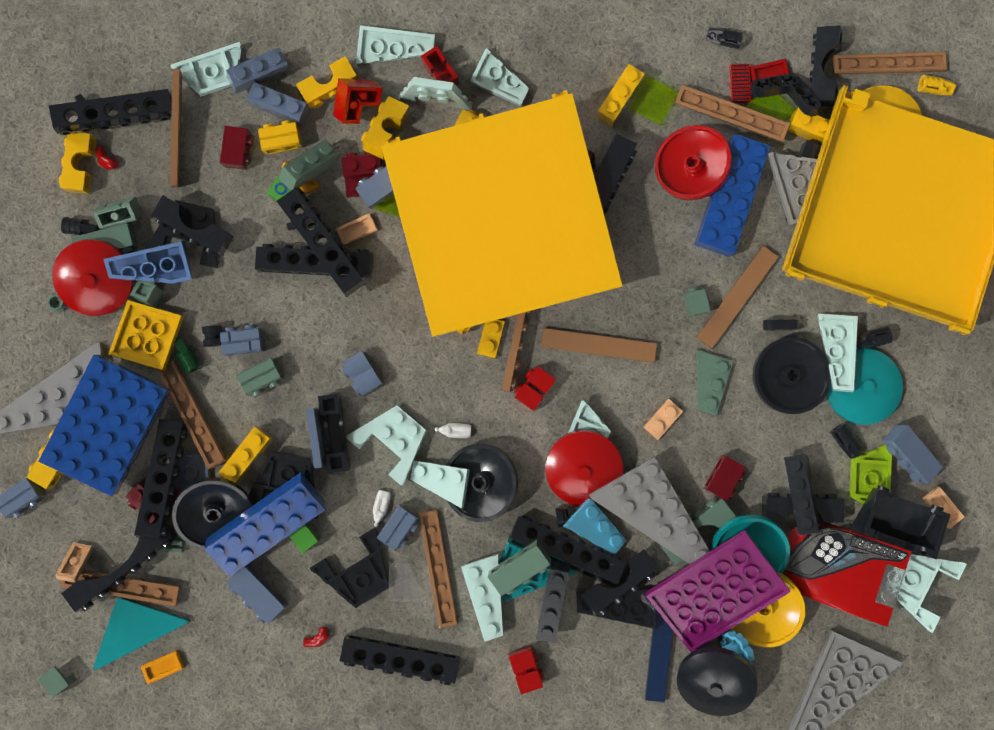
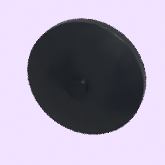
[752,337,831,414]
[446,444,518,522]
[172,477,253,549]
[677,647,757,716]

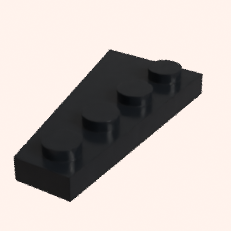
[576,589,657,629]

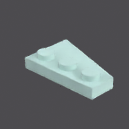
[410,460,470,508]

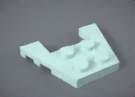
[399,77,473,110]
[346,406,427,487]
[884,553,967,633]

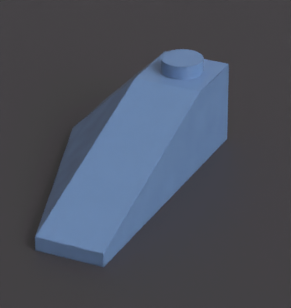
[104,240,192,284]

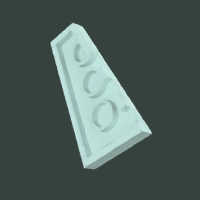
[356,25,435,65]
[817,314,858,392]
[461,554,503,642]

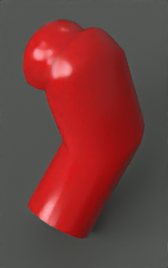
[95,146,119,170]
[303,627,330,647]

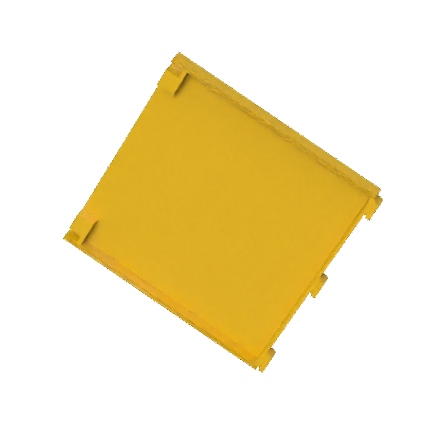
[782,85,994,335]
[381,90,622,337]

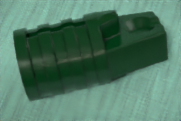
[175,338,202,374]

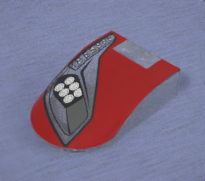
[782,521,911,627]

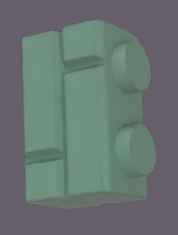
[93,196,142,230]
[236,358,284,398]

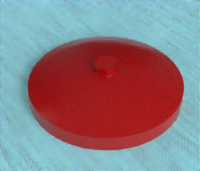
[655,125,732,201]
[52,239,134,316]
[545,430,623,506]

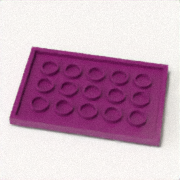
[645,530,790,652]

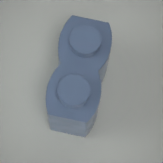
[342,351,383,396]

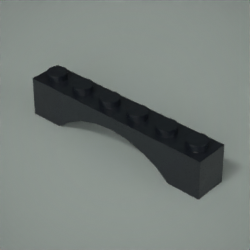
[61,518,177,612]

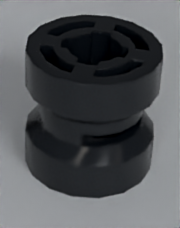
[202,326,222,347]
[555,506,576,528]

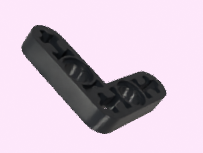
[750,74,821,116]

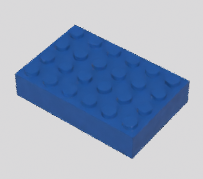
[38,355,171,496]

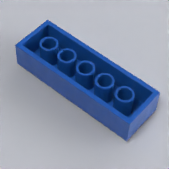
[694,134,770,257]
[204,472,325,577]

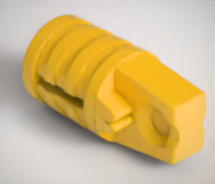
[918,75,956,95]

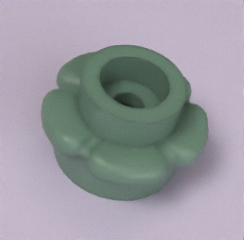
[48,294,67,312]

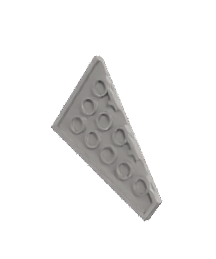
[767,152,817,226]
[0,342,104,435]
[589,457,710,564]
[788,630,902,730]

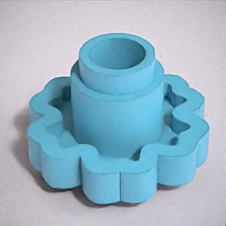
[720,630,755,665]

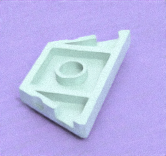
[171,42,242,97]
[568,400,611,438]

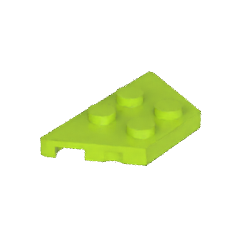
[849,444,892,505]

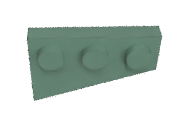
[696,350,733,416]

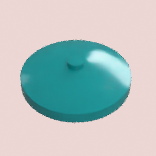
[826,348,903,425]
[710,515,790,573]

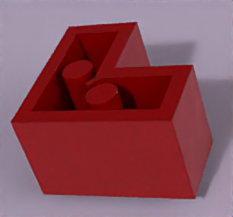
[333,78,383,124]

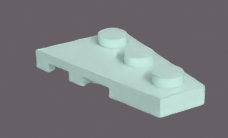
[470,48,529,107]

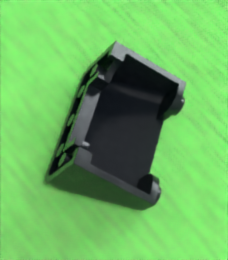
[850,485,951,560]

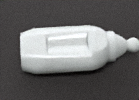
[435,423,471,439]
[373,490,391,527]

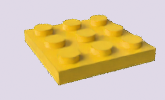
[109,300,184,371]

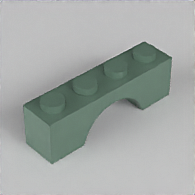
[659,497,736,565]

